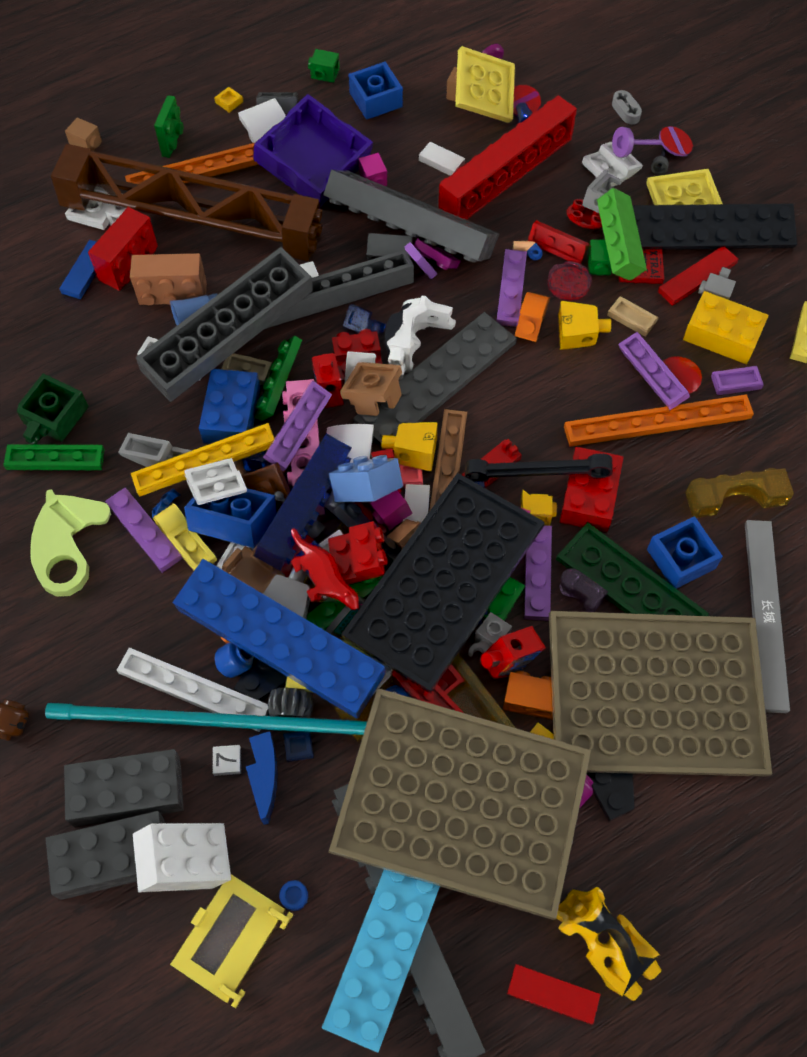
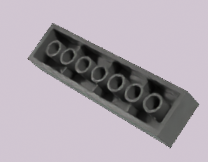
[324,170,499,263]
[135,247,312,402]

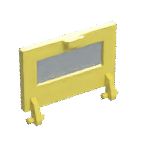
[170,875,294,1008]

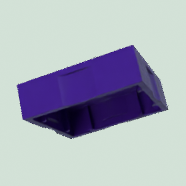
[253,94,373,208]

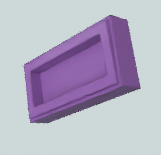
[405,242,437,279]
[711,366,764,395]

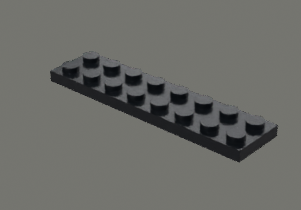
[632,204,797,250]

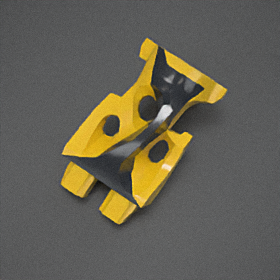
[557,887,661,1001]

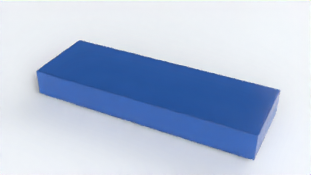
[59,240,96,299]

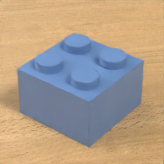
[329,455,403,502]

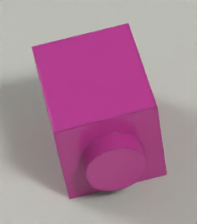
[359,153,387,186]
[370,490,413,531]

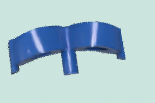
[152,489,180,518]

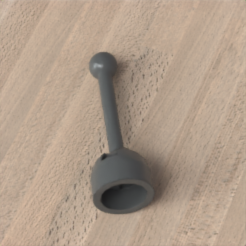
[274,491,325,539]

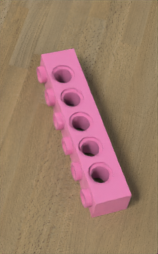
[282,379,325,517]

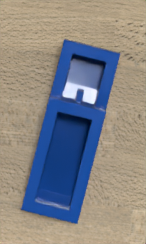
[246,731,278,825]

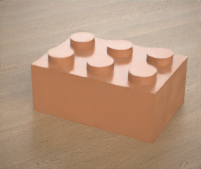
[130,254,207,305]

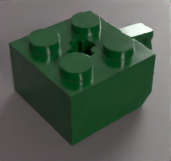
[17,373,89,445]

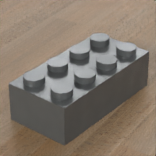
[64,749,184,827]
[46,811,165,900]

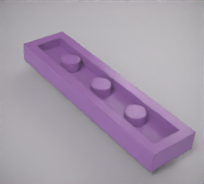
[496,249,527,327]
[618,332,690,410]
[263,381,332,471]
[105,488,183,573]
[524,525,552,621]

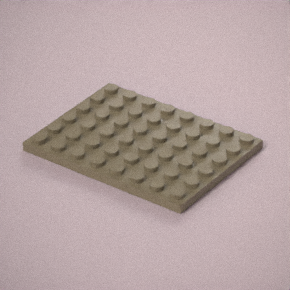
[549,611,772,776]
[329,688,591,920]

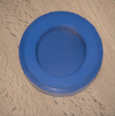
[279,880,308,911]

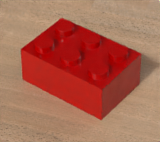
[88,207,158,291]
[559,447,624,533]

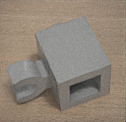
[698,267,736,300]
[468,612,512,664]

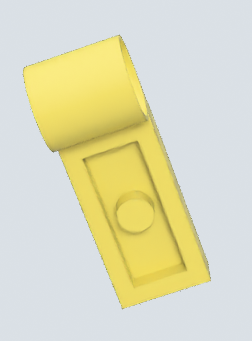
[153,503,217,571]

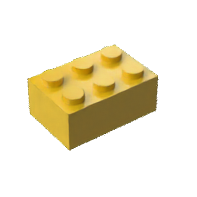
[683,291,769,365]

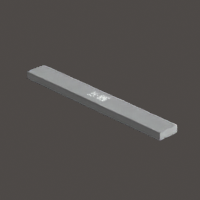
[745,520,790,713]

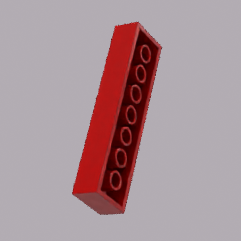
[439,95,577,220]

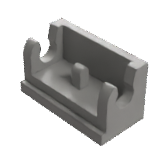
[582,170,622,213]

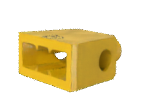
[558,301,611,350]
[381,422,438,471]

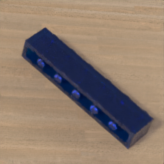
[254,433,352,571]

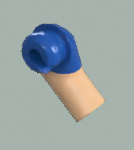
[513,241,543,260]

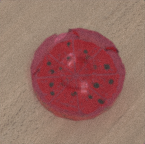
[547,261,592,301]

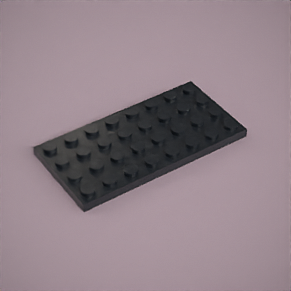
[341,473,544,694]

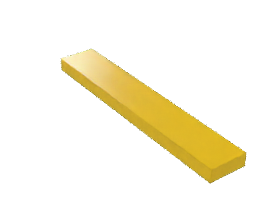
[131,423,275,497]

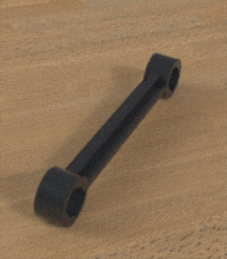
[465,454,613,483]

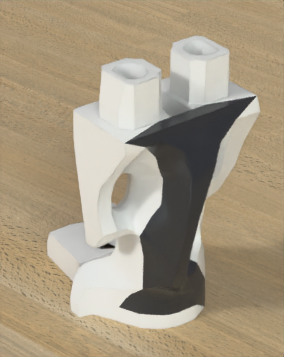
[385,296,456,380]

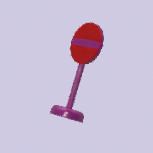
[482,44,541,118]

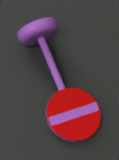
[612,126,693,158]

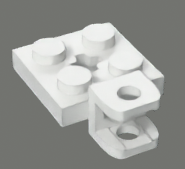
[65,186,126,230]

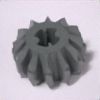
[268,687,313,718]

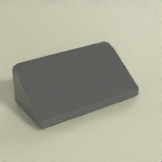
[256,92,298,113]

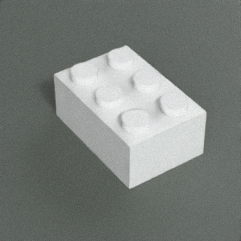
[133,823,231,892]

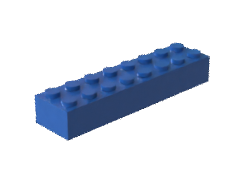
[172,559,386,719]

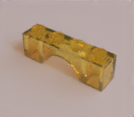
[686,468,794,518]

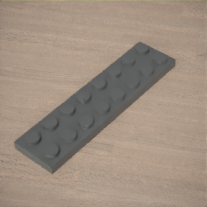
[353,312,517,450]

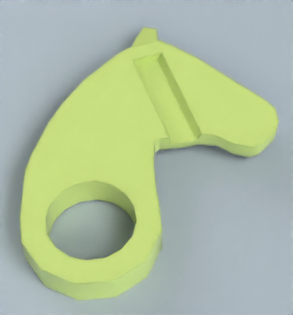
[31,489,111,597]

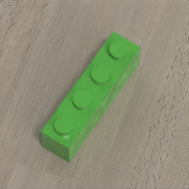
[597,188,647,281]

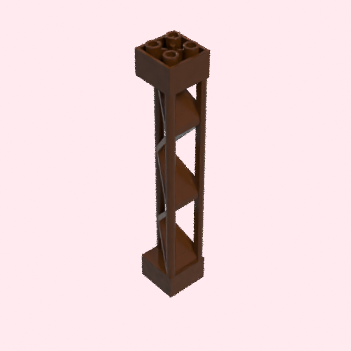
[51,143,323,261]

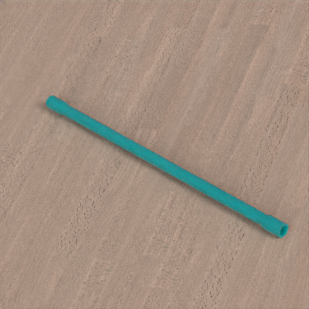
[45,703,367,735]

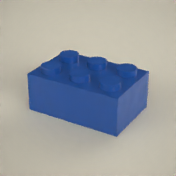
[199,369,261,444]
[184,488,277,548]

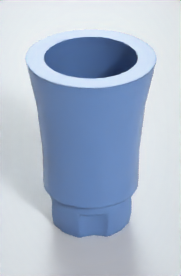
[170,294,217,325]

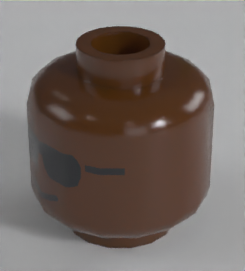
[0,699,29,741]

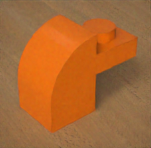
[515,292,550,342]

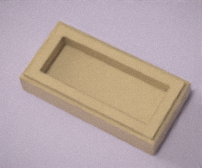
[607,296,658,337]

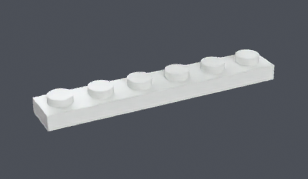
[117,648,269,732]

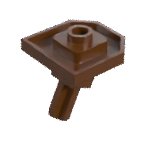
[241,462,292,515]

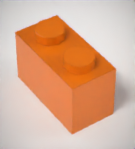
[503,671,553,720]

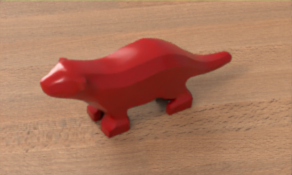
[291,528,359,610]

